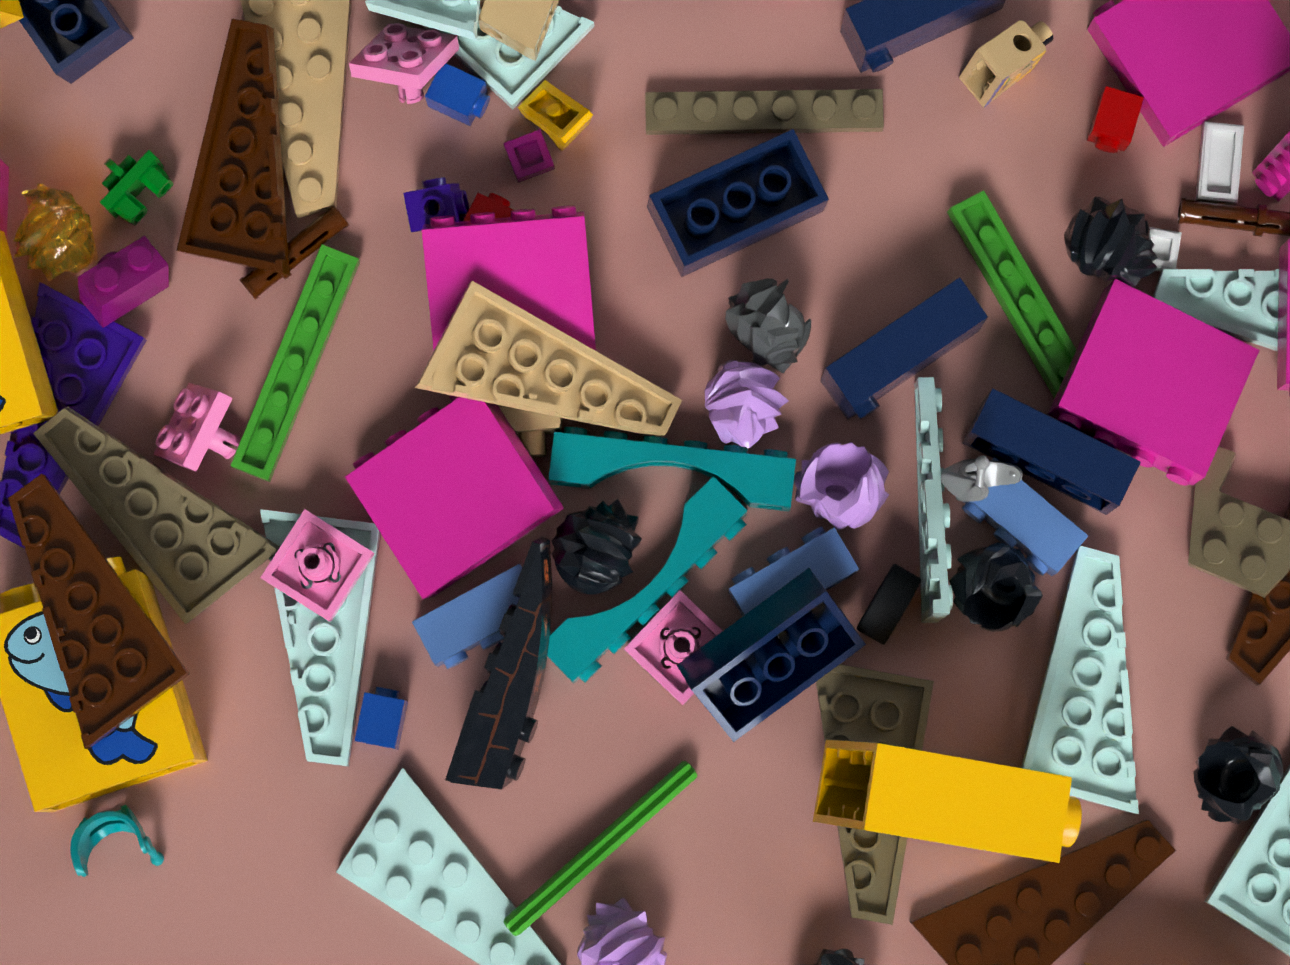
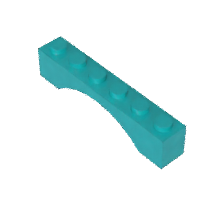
[548,427,796,512]
[547,476,748,684]

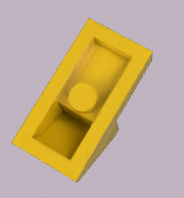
[517,80,593,151]

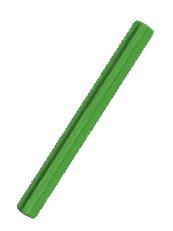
[503,761,698,936]

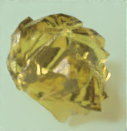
[13,183,98,281]

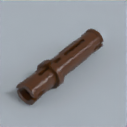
[1178,198,1290,237]
[239,205,349,300]

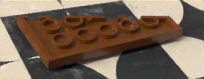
[8,474,190,749]

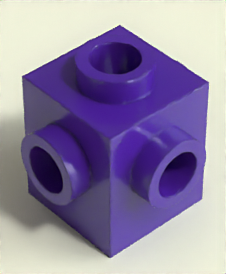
[403,177,469,232]

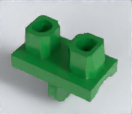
[100,150,174,226]

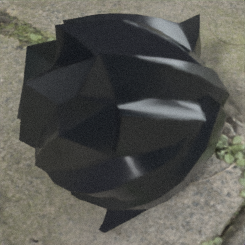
[1064,197,1158,287]
[551,499,642,595]
[949,543,1043,632]
[1193,726,1283,824]

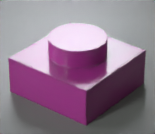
[503,129,555,183]

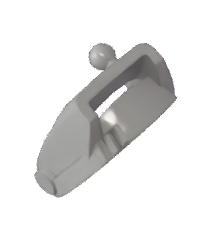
[941,456,1023,502]

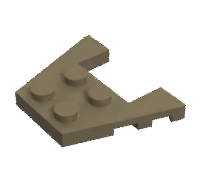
[1188,446,1290,598]

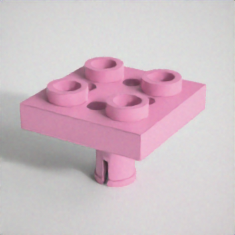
[349,23,459,104]
[153,383,240,471]
[260,509,375,622]
[624,590,723,706]

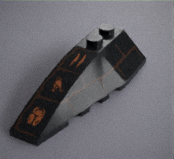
[445,537,552,790]

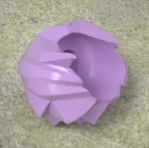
[705,360,789,448]
[794,442,889,530]
[577,898,667,965]

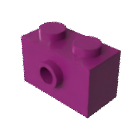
[77,235,169,328]

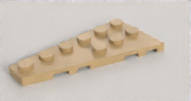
[240,0,351,218]
[415,281,682,437]

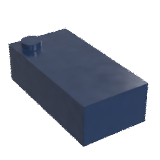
[19,0,134,84]
[840,0,1006,73]
[647,129,829,277]
[821,277,988,420]
[962,388,1141,515]
[677,568,866,742]

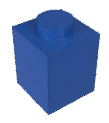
[425,63,490,127]
[355,687,408,750]

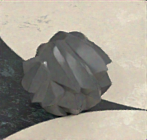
[725,278,811,373]

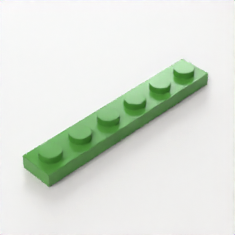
[947,190,1076,399]
[231,245,360,482]

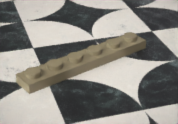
[645,89,884,135]

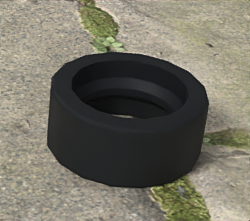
[856,564,922,645]

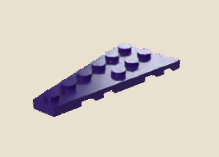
[0,282,147,549]

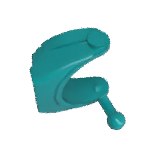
[70,805,164,877]

